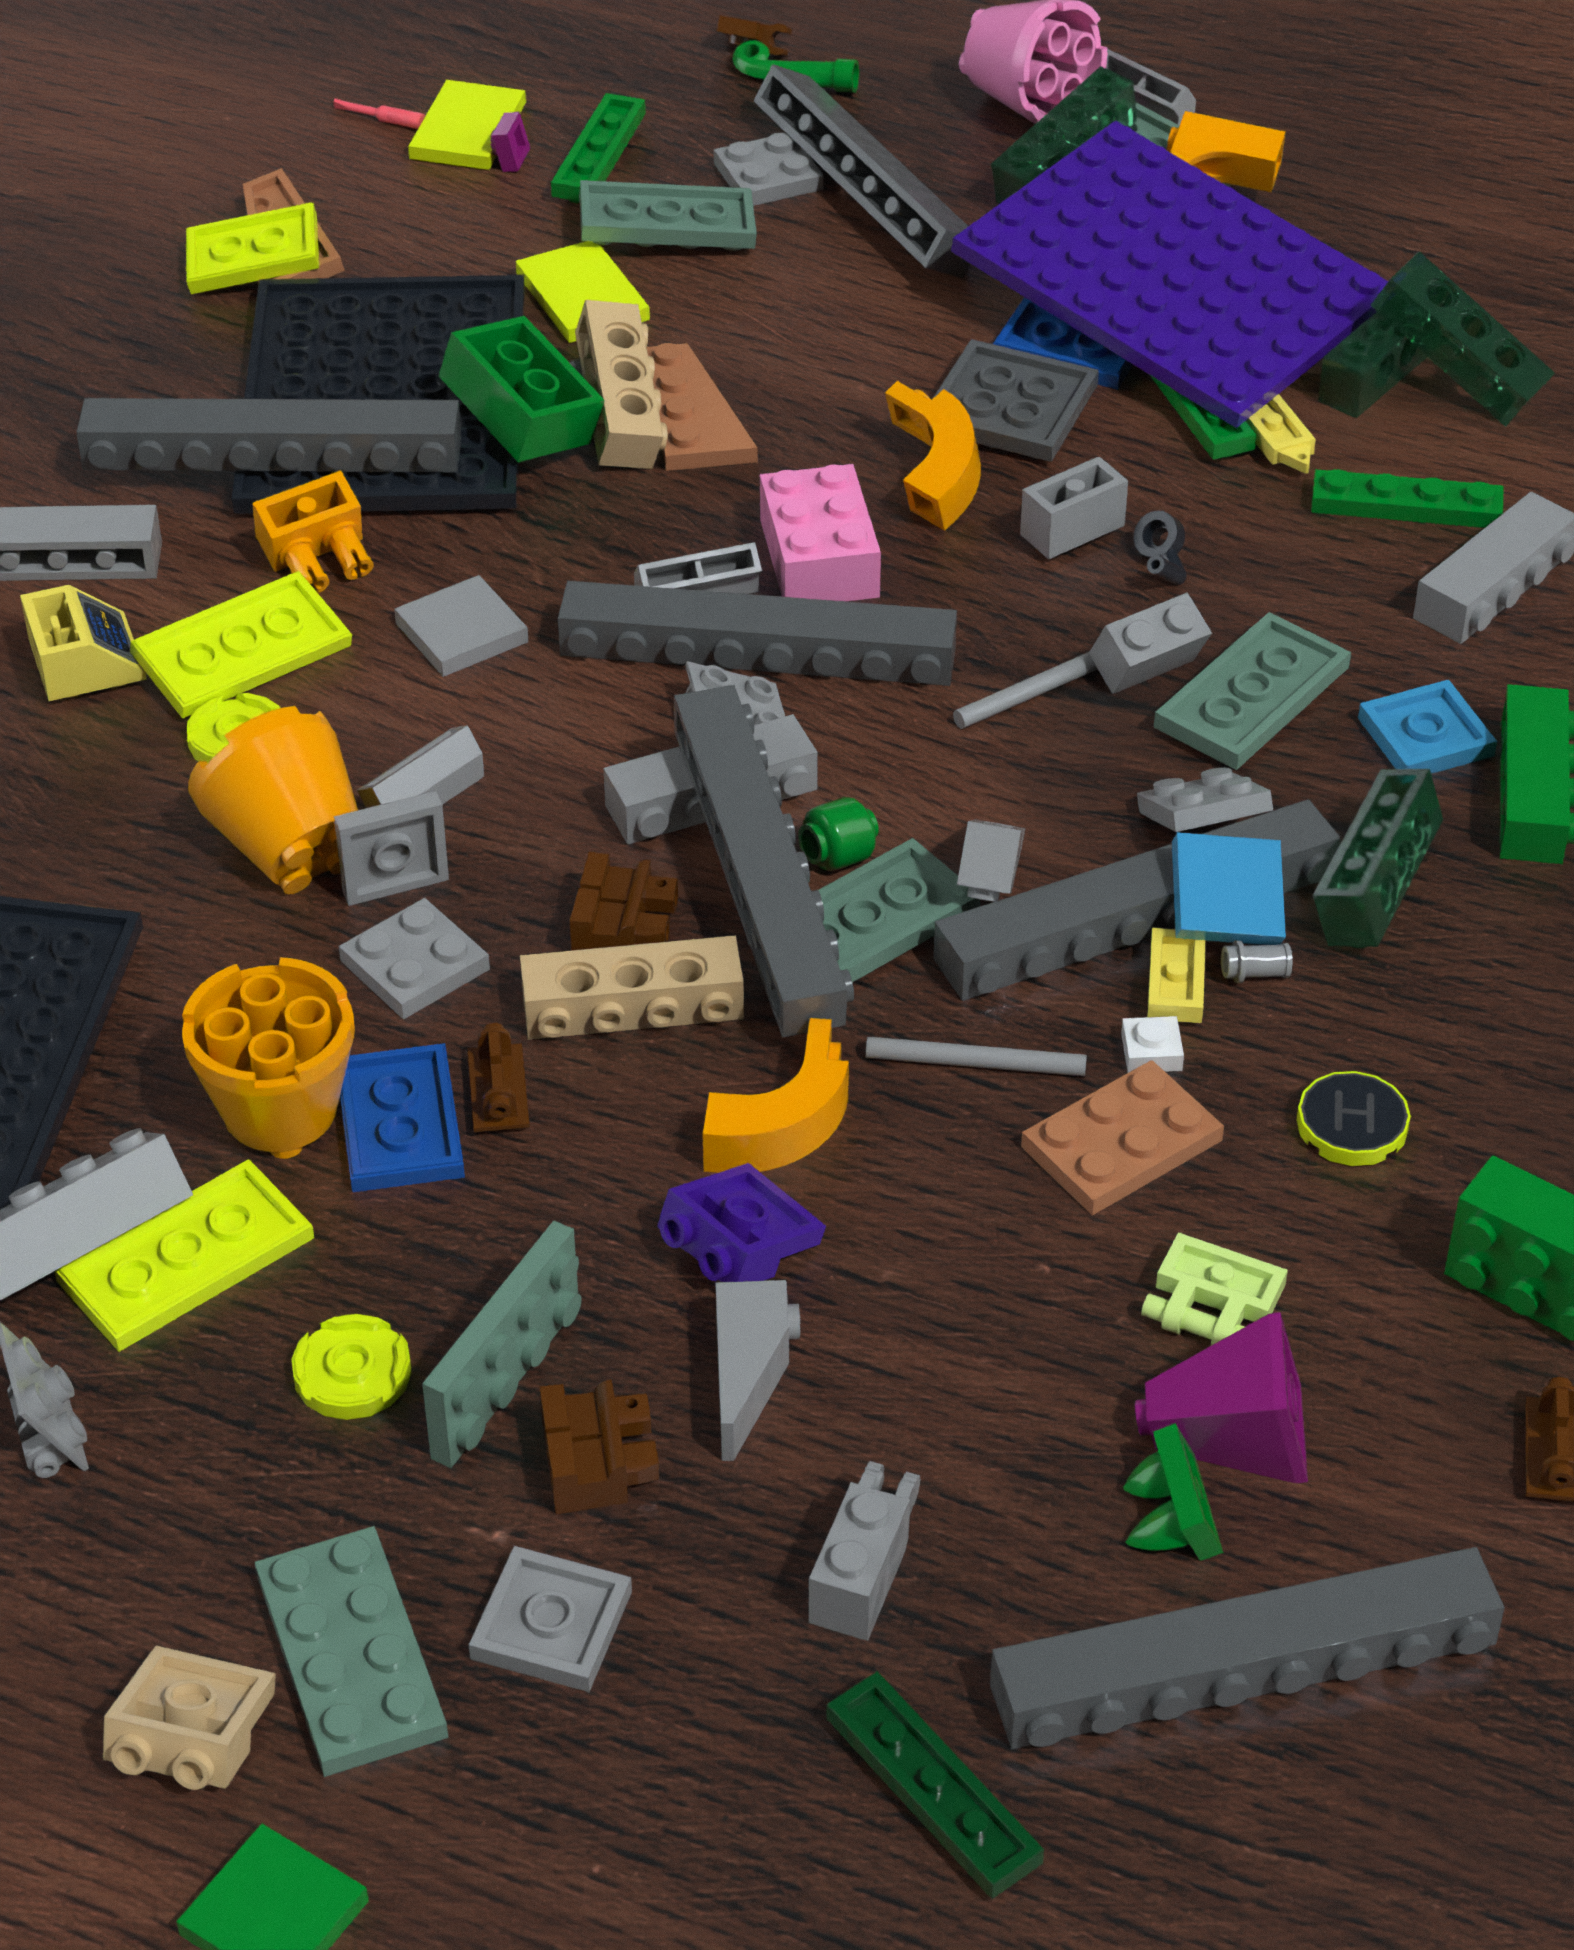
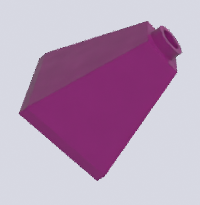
[1135,1312,1308,1484]

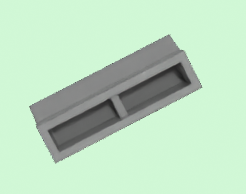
[1099,49,1196,125]
[634,542,762,594]
[357,725,484,808]

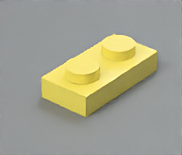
[1147,928,1206,1023]

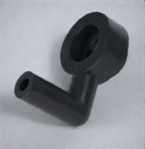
[1134,511,1187,586]

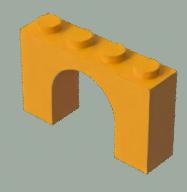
[1167,111,1285,193]

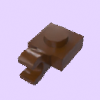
[716,15,792,57]

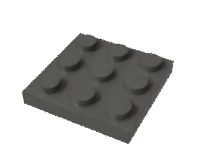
[933,339,1099,462]

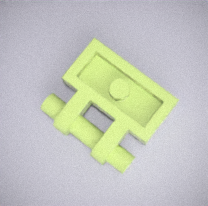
[1141,1232,1288,1346]

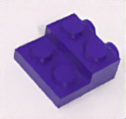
[657,1163,826,1282]

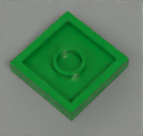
[176,1823,369,1950]

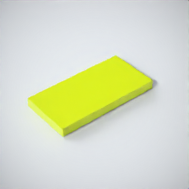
[130,571,352,718]
[55,1159,314,1352]

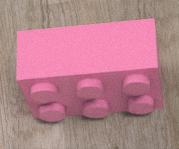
[760,464,881,602]

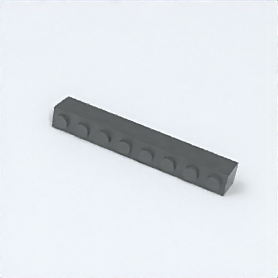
[754,64,971,278]
[76,398,461,472]
[558,580,957,686]
[674,685,854,1038]
[933,799,1341,1001]
[990,1547,1505,1749]

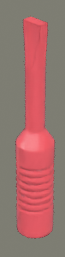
[333,99,425,130]

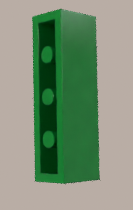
[1500,684,1574,864]

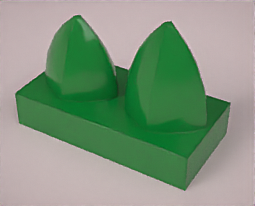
[1123,1423,1223,1561]

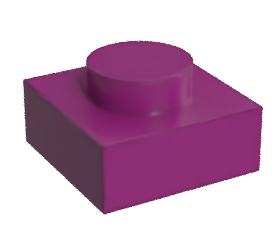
[491,112,530,172]

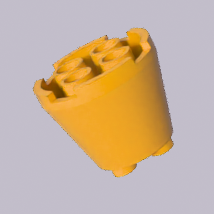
[188,706,358,894]
[182,957,355,1159]

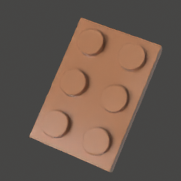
[1021,1060,1224,1216]

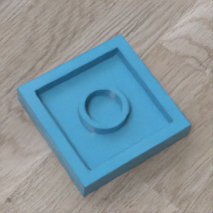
[1358,679,1497,781]
[1172,832,1286,945]

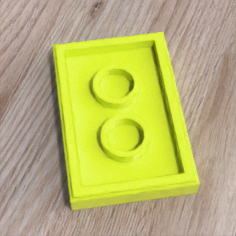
[408,80,526,170]
[186,203,319,294]
[515,241,650,343]

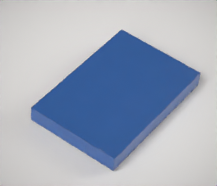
[993,297,1133,390]
[340,1043,465,1192]

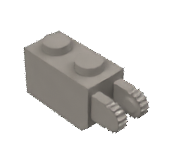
[809,1461,921,1641]

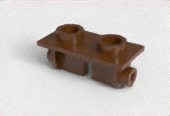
[467,1023,530,1132]
[1525,1377,1574,1501]

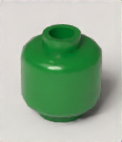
[798,797,879,872]

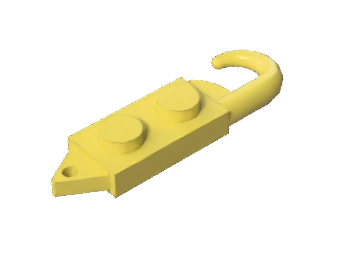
[1246,394,1316,474]

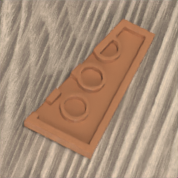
[243,168,345,282]
[646,343,758,471]

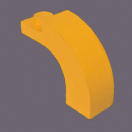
[885,381,981,531]
[703,1018,849,1173]

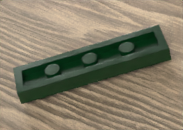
[827,1671,1044,1899]

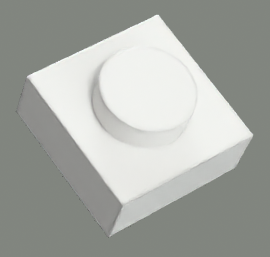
[1121,1016,1184,1073]

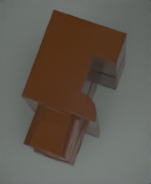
[570,851,679,951]
[539,1379,659,1515]

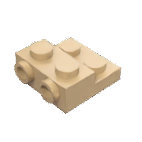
[103,1646,276,1790]

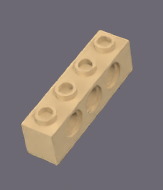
[575,300,668,469]
[520,935,744,1040]

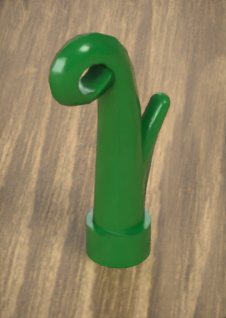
[732,40,859,93]

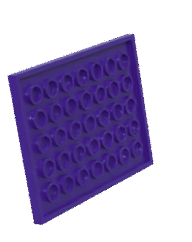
[951,120,1397,428]

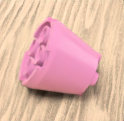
[959,0,1107,128]

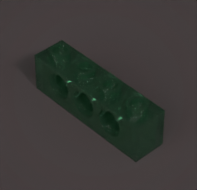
[991,66,1137,204]
[1371,251,1555,427]
[1318,274,1460,419]
[1313,769,1443,948]

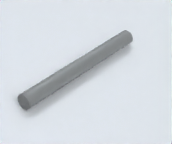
[953,652,1098,729]
[866,1037,1087,1077]

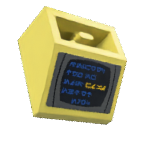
[20,585,146,701]

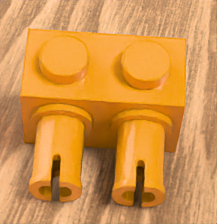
[253,471,374,593]

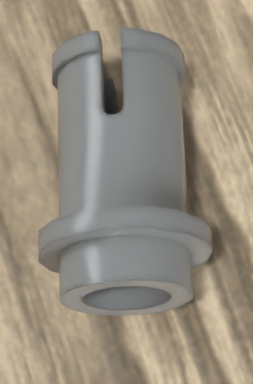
[1221,940,1293,983]

